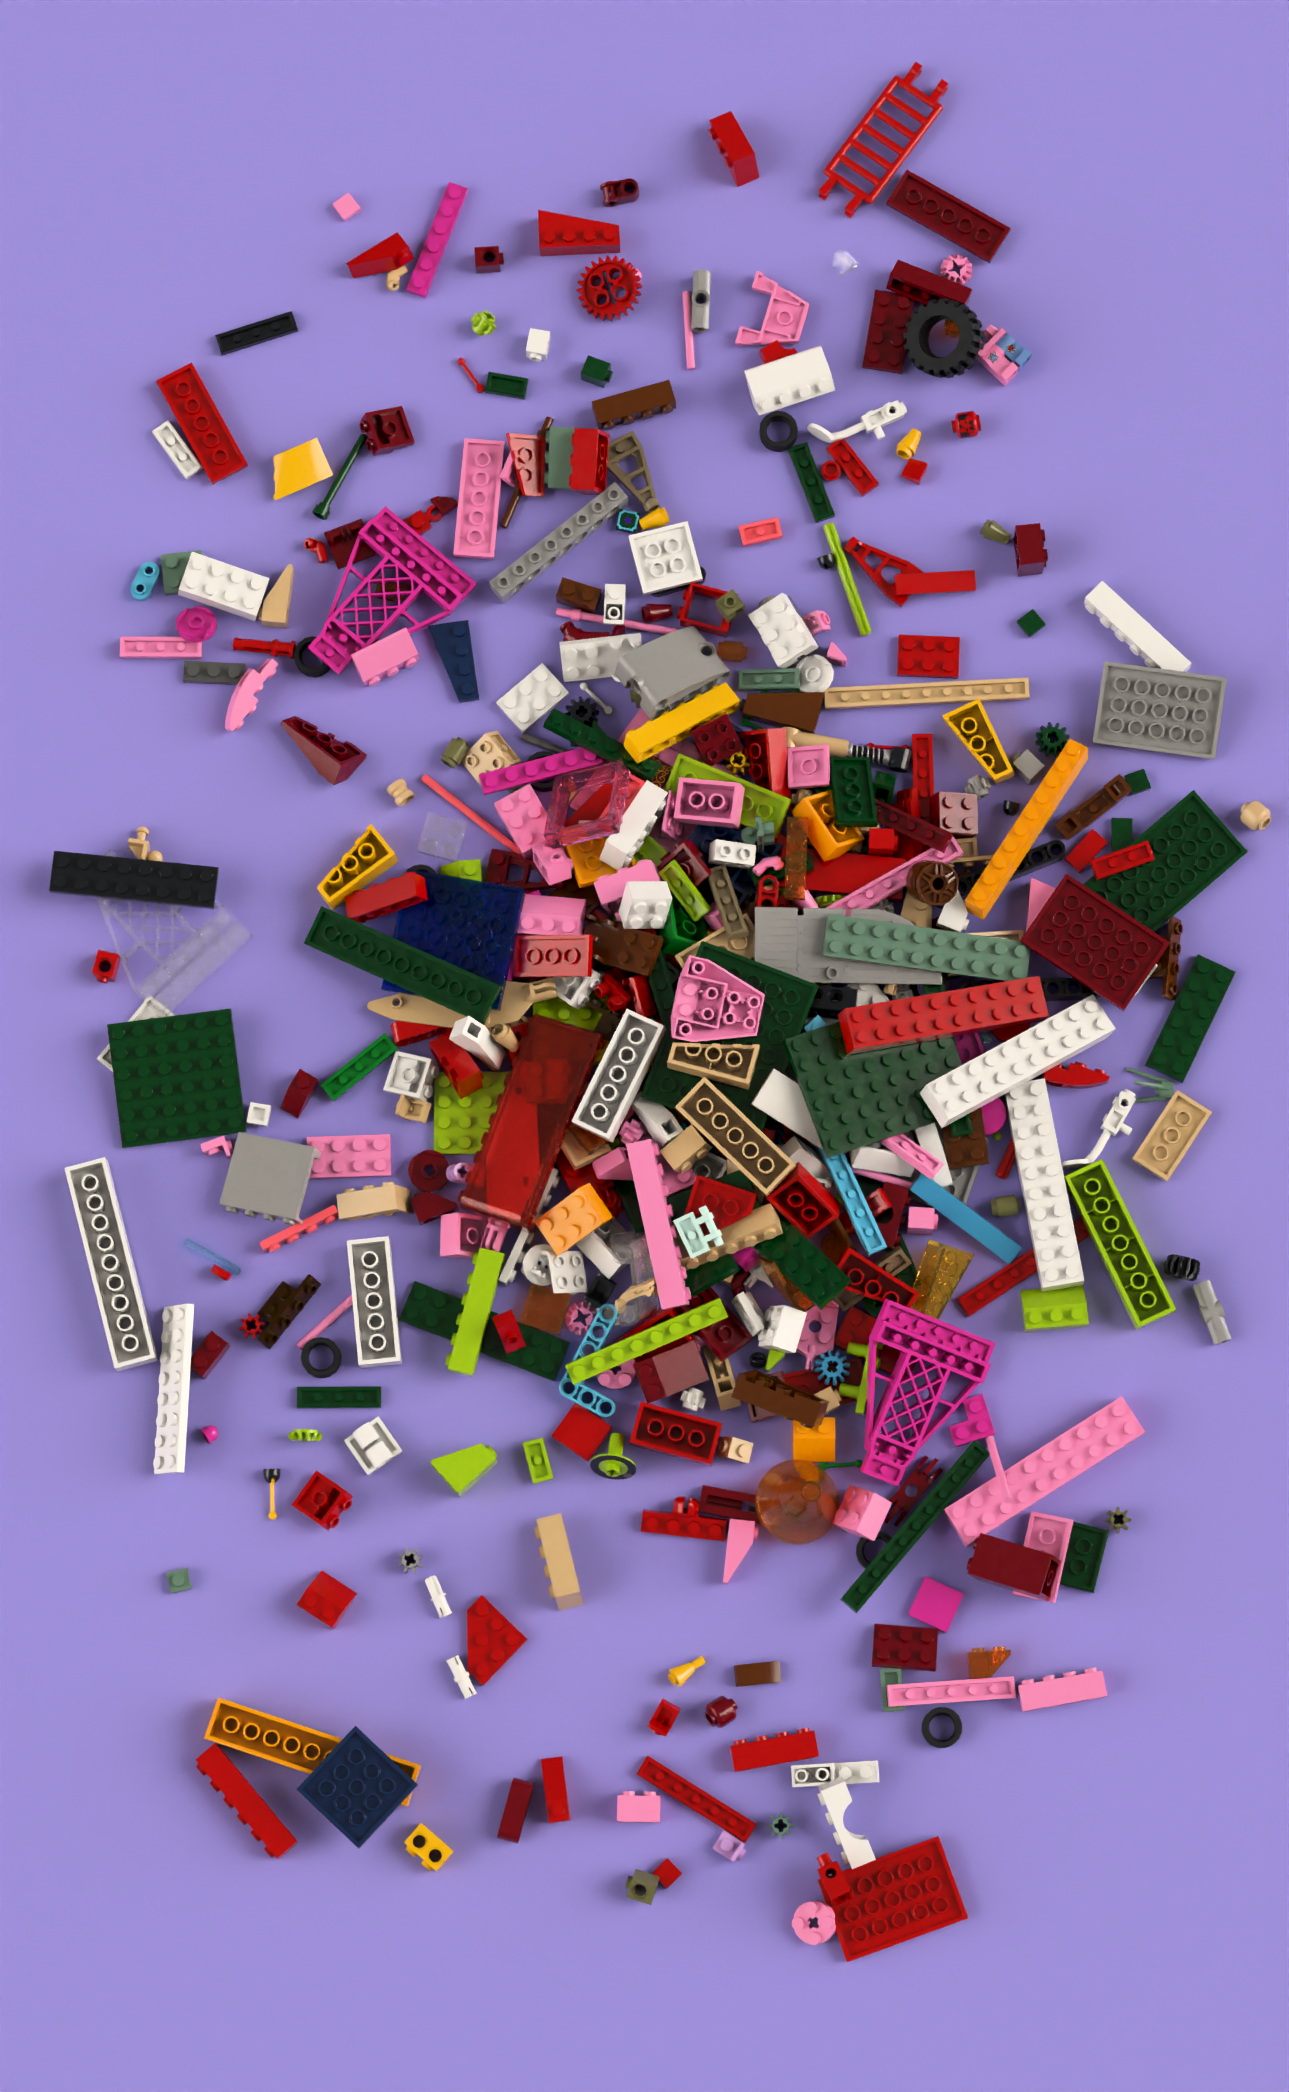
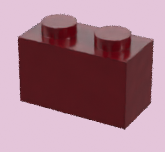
[190,1331,231,1379]

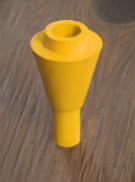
[668,1656,706,1687]

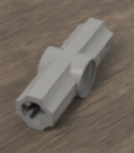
[691,269,711,333]
[1192,1280,1232,1345]

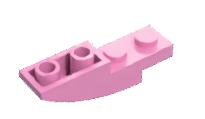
[225,658,278,731]

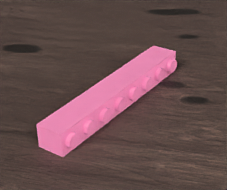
[626,1139,691,1310]

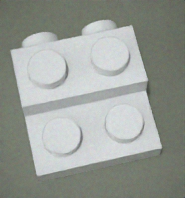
[549,968,602,1009]
[383,1051,439,1101]

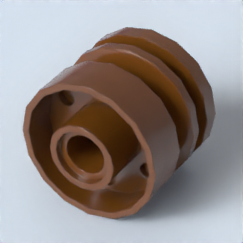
[906,860,958,905]

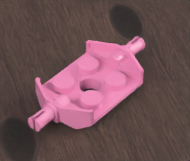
[796,1296,839,1372]

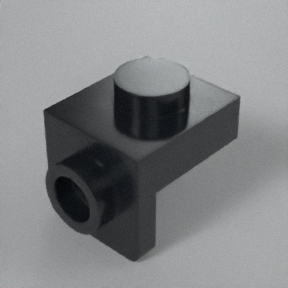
[583,1273,617,1308]

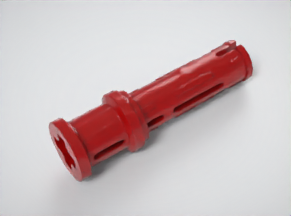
[233,637,296,659]

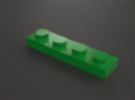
[321,1033,398,1102]

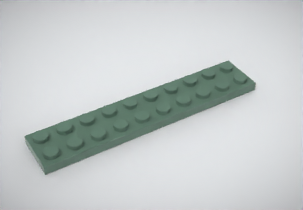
[822,914,1030,981]

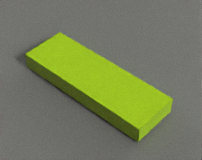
[658,860,712,922]

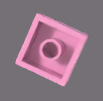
[832,1485,892,1541]

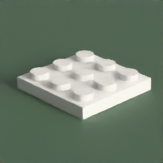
[628,521,703,595]

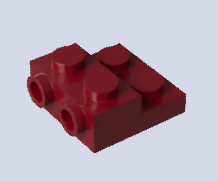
[360,406,415,456]
[657,839,712,888]

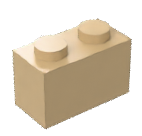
[659,1124,712,1174]

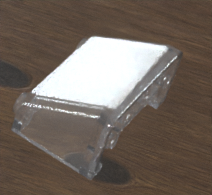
[610,1231,659,1327]

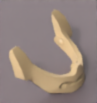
[615,1277,659,1314]

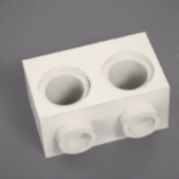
[708,839,756,869]

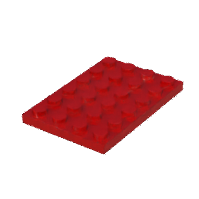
[818,1836,968,1962]

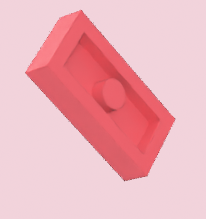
[738,517,783,547]

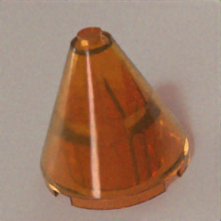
[755,1460,839,1545]

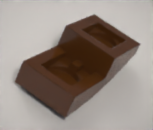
[734,1661,782,1687]

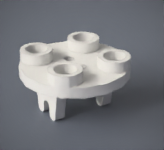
[521,1244,555,1286]

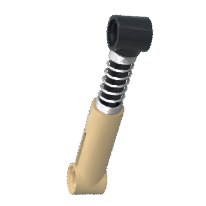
[781,727,912,773]

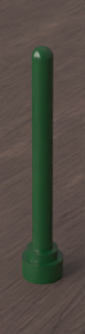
[312,434,367,520]

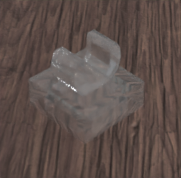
[831,251,858,276]

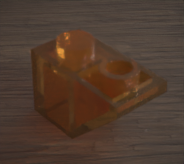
[967,1646,1011,1679]

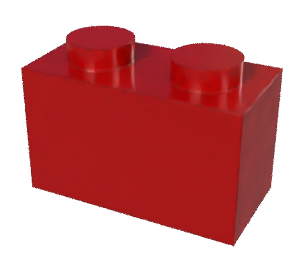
[868,828,898,858]

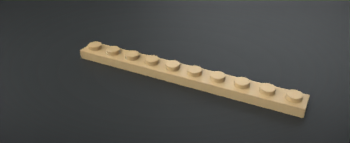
[824,678,1030,710]

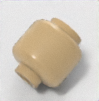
[1240,800,1271,831]

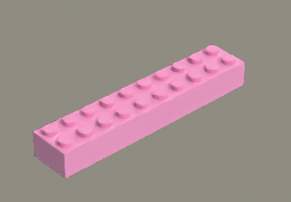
[943,1396,1145,1547]

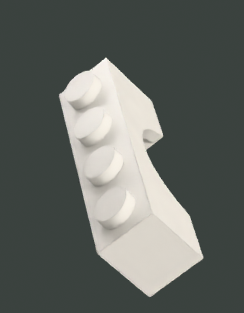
[817,1777,876,1869]

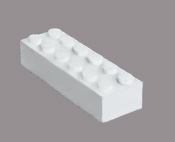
[571,1009,667,1143]
[347,1236,402,1368]

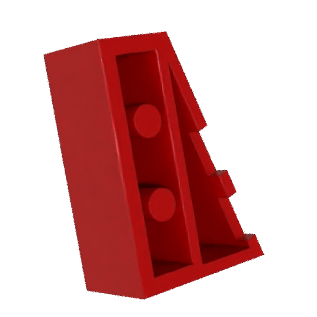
[708,111,759,187]
[429,1031,484,1099]

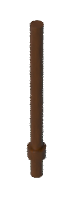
[500,417,554,529]

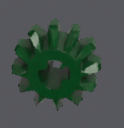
[1035,722,1070,757]

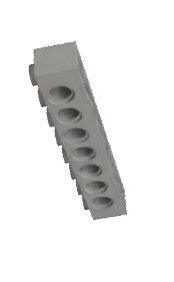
[489,482,629,604]

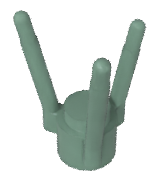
[1126,1067,1174,1103]

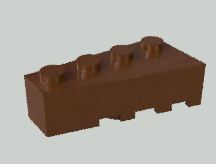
[731,1370,829,1429]

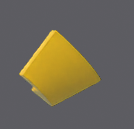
[273,438,333,500]

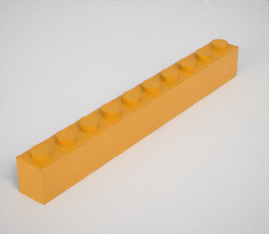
[965,739,1088,920]

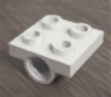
[344,1416,403,1476]

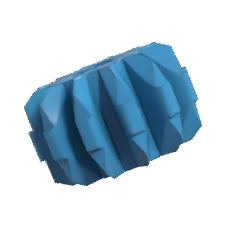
[814,1350,850,1386]

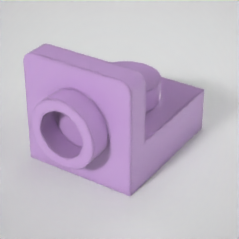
[712,1830,747,1863]

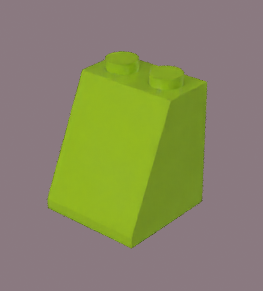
[430,1443,498,1497]

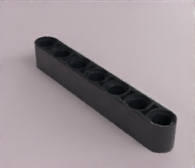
[935,840,1066,908]
[961,978,1100,1001]

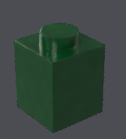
[581,355,613,388]

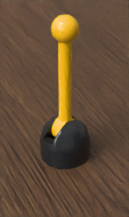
[263,1469,280,1520]

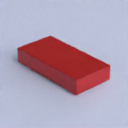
[1065,829,1108,873]

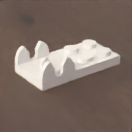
[559,633,642,682]

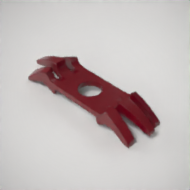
[884,1456,943,1527]

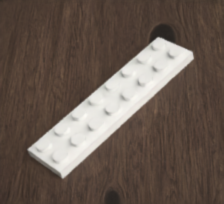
[153,1304,194,1475]

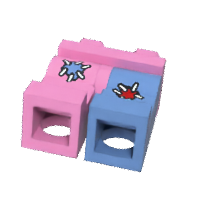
[978,324,1032,386]

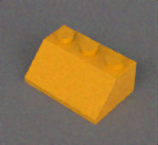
[791,790,865,862]

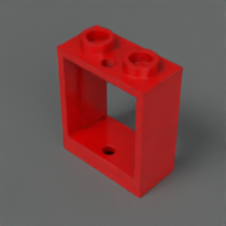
[677,582,738,638]

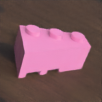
[1025,878,1056,933]

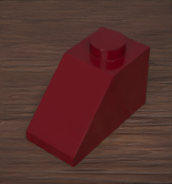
[280,1069,320,1118]
[410,1191,459,1226]

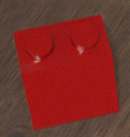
[296,1571,357,1629]

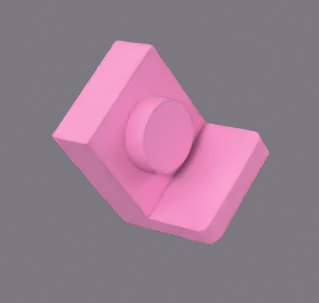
[803,610,831,635]
[200,1136,234,1159]

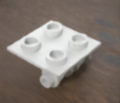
[548,1251,588,1295]

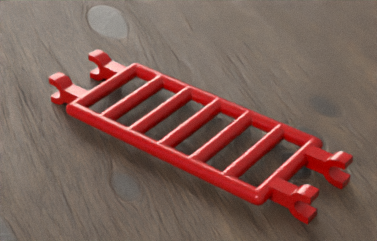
[818,62,948,218]

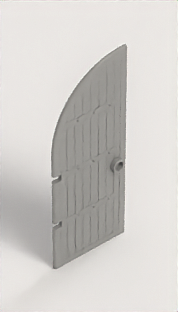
[754,907,942,985]

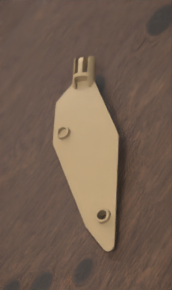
[367,977,558,1029]

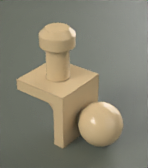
[128,826,163,861]

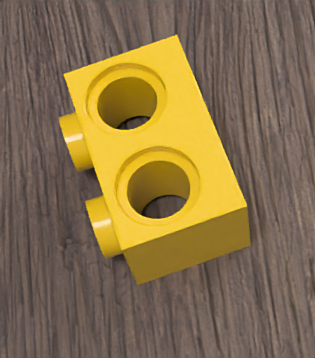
[404,1823,454,1872]

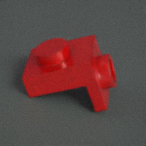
[647,1699,681,1736]

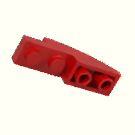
[1042,1062,1110,1089]

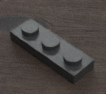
[183,661,246,685]

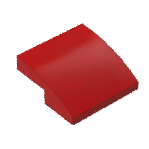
[552,1402,612,1462]

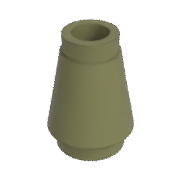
[980,519,1011,545]

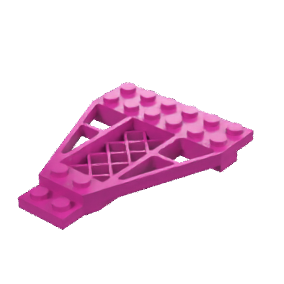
[308,506,477,675]
[859,1298,996,1486]

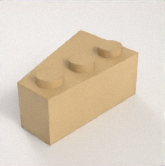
[336,1182,413,1221]

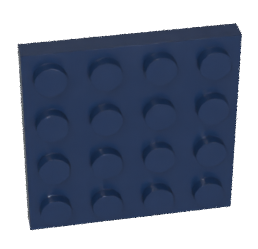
[296,1726,418,1849]

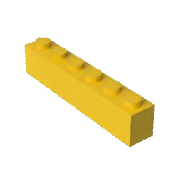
[623,682,740,764]

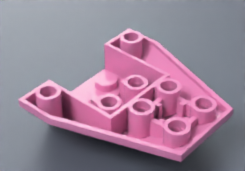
[671,955,765,1042]

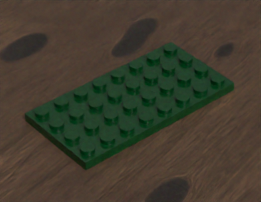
[1083,790,1248,932]

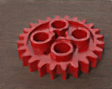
[577,255,642,321]

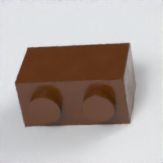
[556,577,602,614]

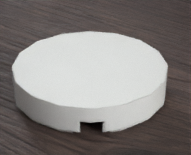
[796,654,834,693]

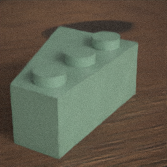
[545,427,575,489]

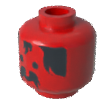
[951,411,981,439]

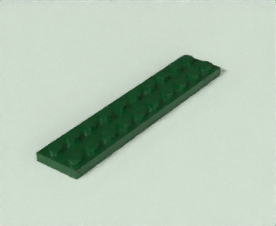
[304,906,502,1024]

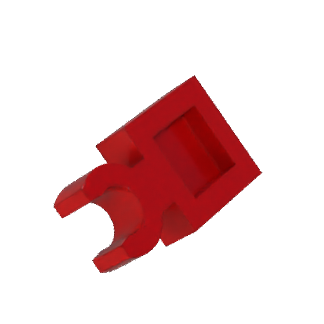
[404,505,442,535]

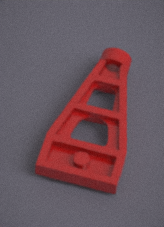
[844,536,924,608]

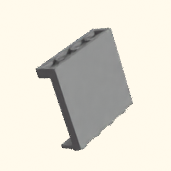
[219,1132,321,1226]

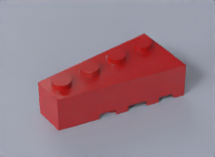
[538,210,620,256]
[740,728,791,811]
[835,1246,920,1308]

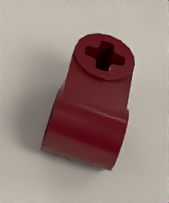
[600,178,639,207]

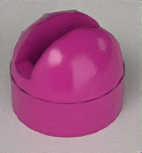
[200,1425,218,1444]

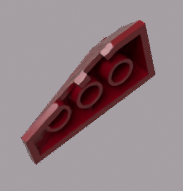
[281,716,367,785]

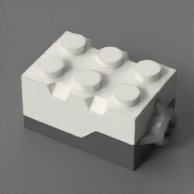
[748,593,821,669]

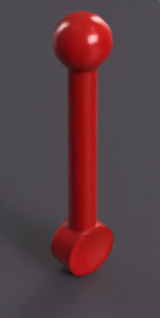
[457,358,484,393]
[867,743,910,750]

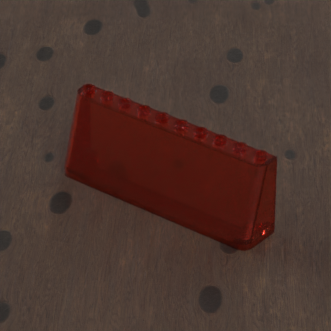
[458,1014,607,1234]

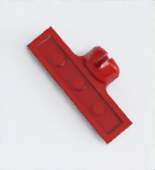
[641,1497,727,1542]

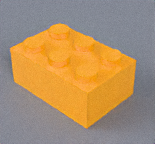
[534,1183,613,1256]

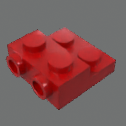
[292,1471,353,1531]

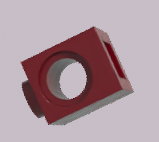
[474,246,504,273]

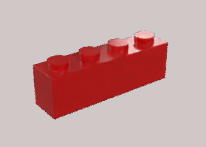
[345,872,428,924]
[730,1728,819,1772]

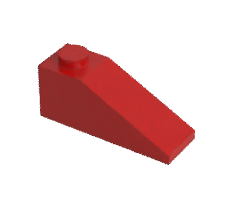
[346,232,414,278]
[541,1756,571,1824]

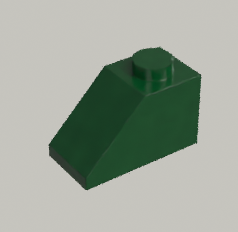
[873,771,897,805]

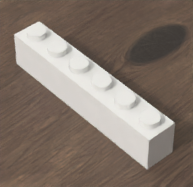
[1084,581,1192,672]

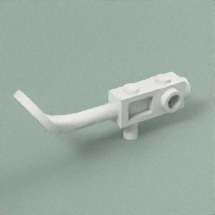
[807,400,907,443]
[1062,1089,1136,1169]

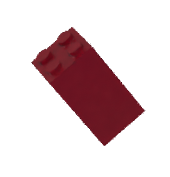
[967,1533,1061,1601]

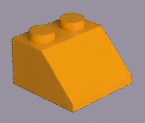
[792,1417,835,1462]

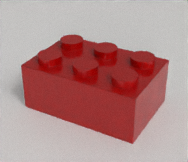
[569,428,609,495]
[766,1162,840,1239]

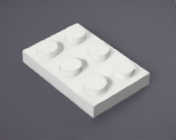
[496,663,569,733]

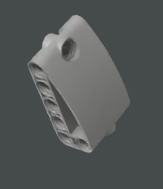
[615,626,731,721]

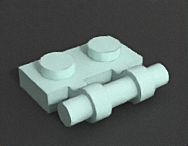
[673,1205,724,1259]

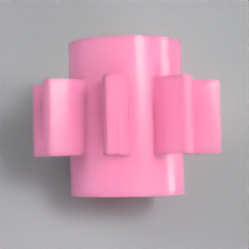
[618,1119,644,1144]

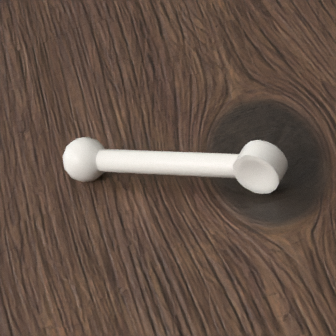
[580,682,612,715]

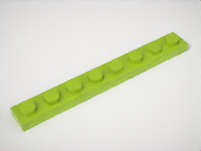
[565,1297,728,1385]

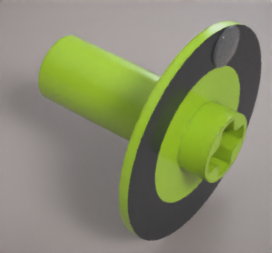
[590,1433,637,1480]

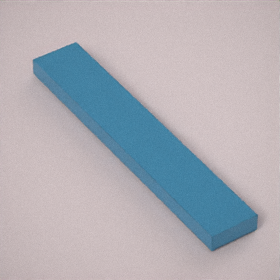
[910,1173,1022,1264]

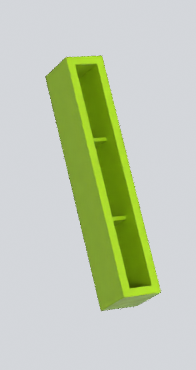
[445,1247,505,1377]

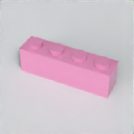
[1017,1668,1107,1712]

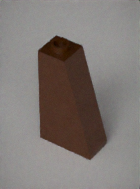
[740,692,825,734]

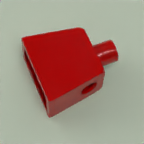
[817,1853,853,1907]

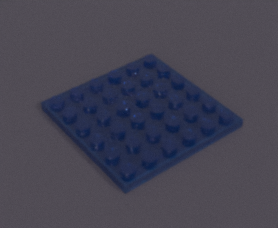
[381,869,526,1011]

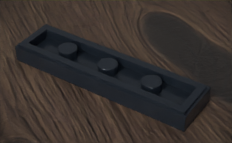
[215,311,298,356]

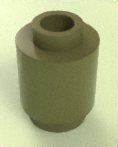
[441,737,469,769]
[990,1194,1021,1218]

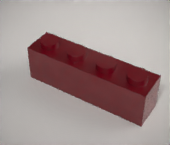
[886,260,972,306]

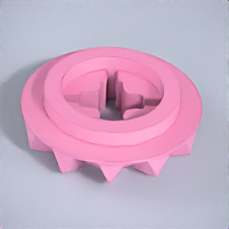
[940,254,972,285]
[565,1301,597,1335]

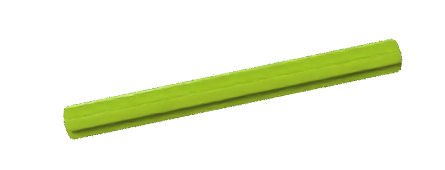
[823,522,871,636]

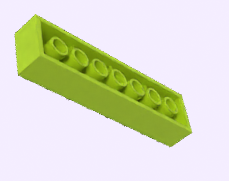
[1064,1159,1176,1330]

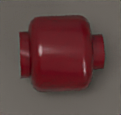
[705,1696,737,1728]

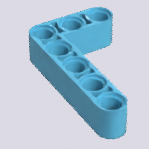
[559,1304,619,1417]

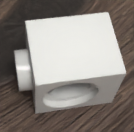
[526,328,551,362]

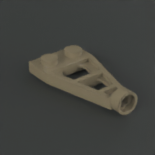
[607,431,661,514]

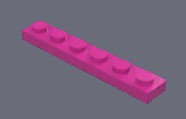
[407,182,468,298]
[479,748,603,796]

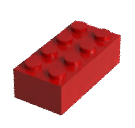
[630,1402,722,1466]

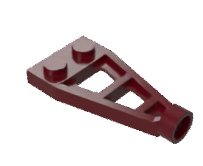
[483,849,567,893]

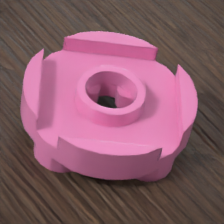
[595,1358,636,1389]
[792,1901,836,1945]

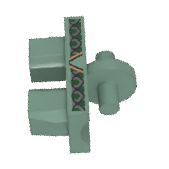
[741,817,775,852]

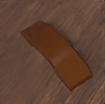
[1055,774,1132,841]

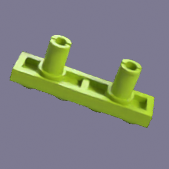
[839,1342,884,1416]

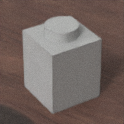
[1012,749,1045,784]

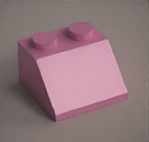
[440,1212,488,1259]

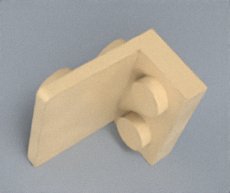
[461,731,522,786]

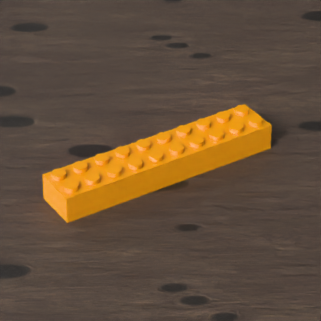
[204,1697,422,1807]

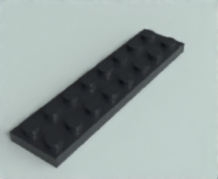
[49,851,219,909]

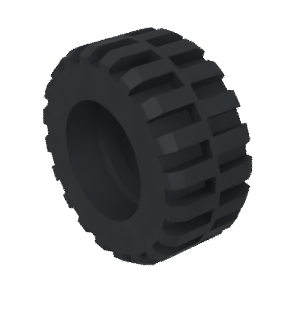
[903,298,984,378]

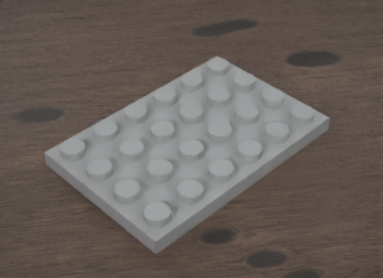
[1092,661,1227,759]

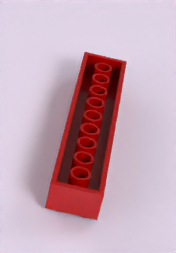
[838,976,1049,1055]

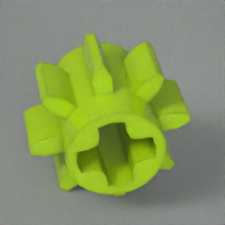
[471,311,497,336]

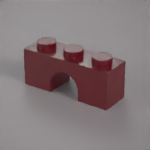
[876,1182,911,1251]

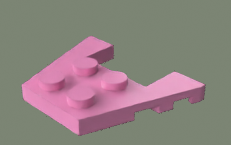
[735,271,810,346]

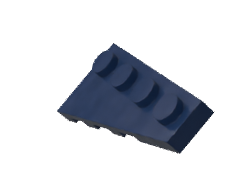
[428,620,479,703]

